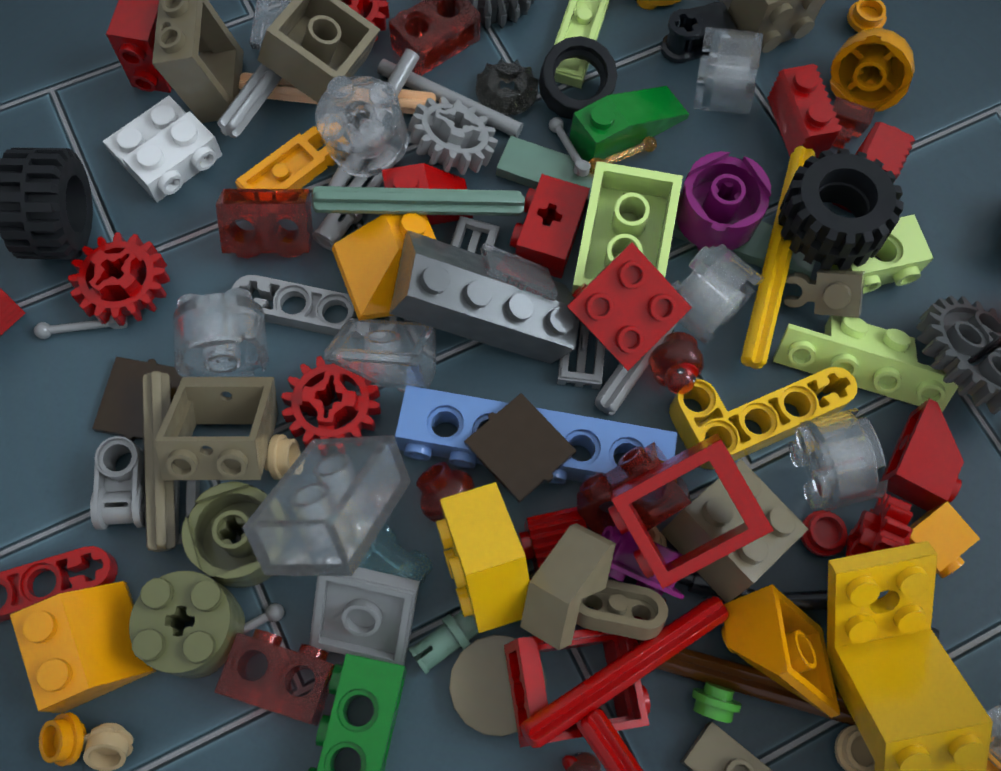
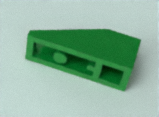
[569,86,689,164]

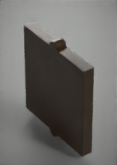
[92,357,189,442]
[464,393,576,503]

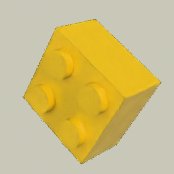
[436,482,530,633]

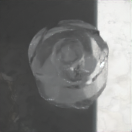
[694,27,763,115]
[315,76,409,177]
[672,244,764,345]
[173,288,269,377]
[788,408,888,511]

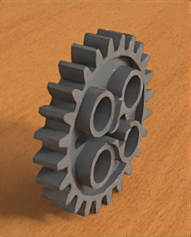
[916,295,1001,415]

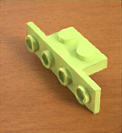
[773,315,958,412]

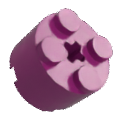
[676,151,771,255]

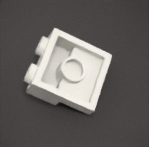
[103,95,222,203]

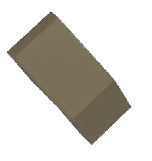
[520,523,616,650]

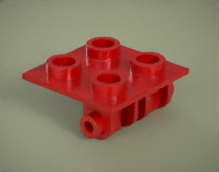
[567,242,692,371]

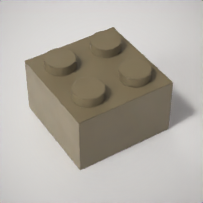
[257,0,380,109]
[728,0,826,58]
[661,459,808,603]

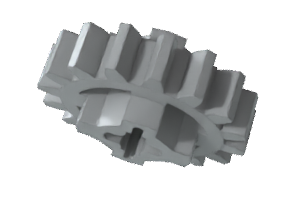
[408,97,498,175]

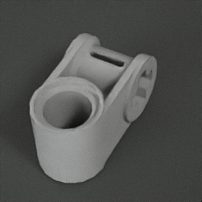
[90,436,146,530]

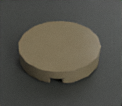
[449,635,547,737]

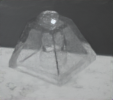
[324,318,436,393]

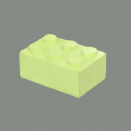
[572,161,683,294]

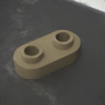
[576,579,668,640]

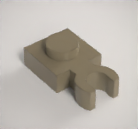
[784,269,865,318]

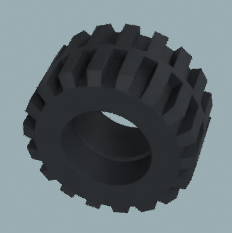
[0,148,93,259]
[778,149,904,270]

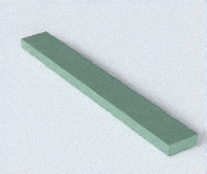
[496,135,815,278]

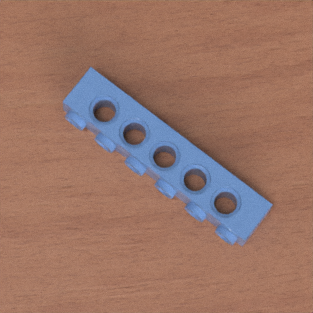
[395,385,678,500]

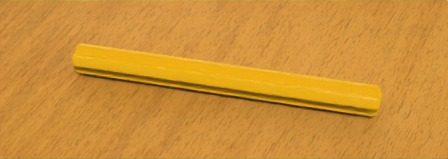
[740,146,816,369]

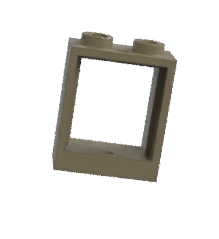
[152,0,244,123]
[155,377,279,480]

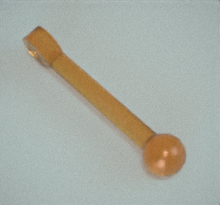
[589,136,657,175]

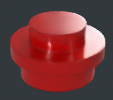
[801,510,848,557]

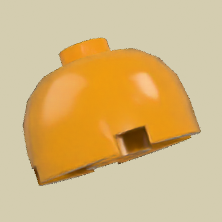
[830,28,915,112]

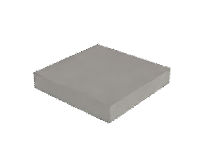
[309,559,420,666]

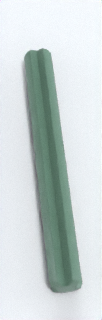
[311,186,525,216]

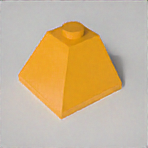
[332,213,437,321]
[721,584,840,718]

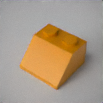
[10,581,156,714]

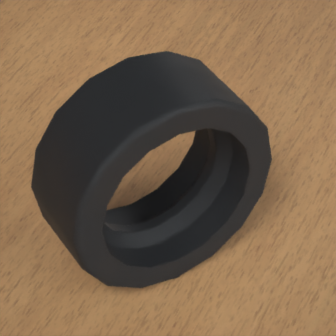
[538,36,618,120]

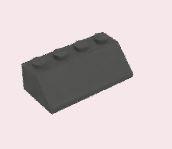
[389,230,579,364]

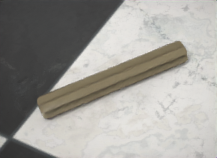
[142,371,177,552]

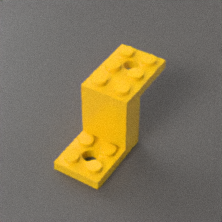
[827,541,993,771]

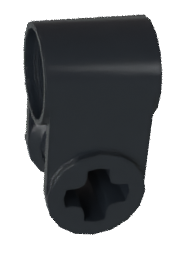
[660,2,741,63]

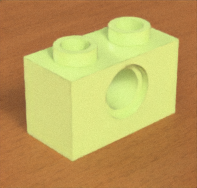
[831,214,934,294]

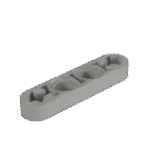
[231,275,398,345]

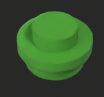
[691,682,742,723]

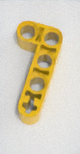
[669,367,857,470]

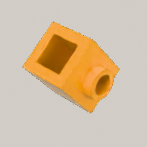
[909,501,980,578]

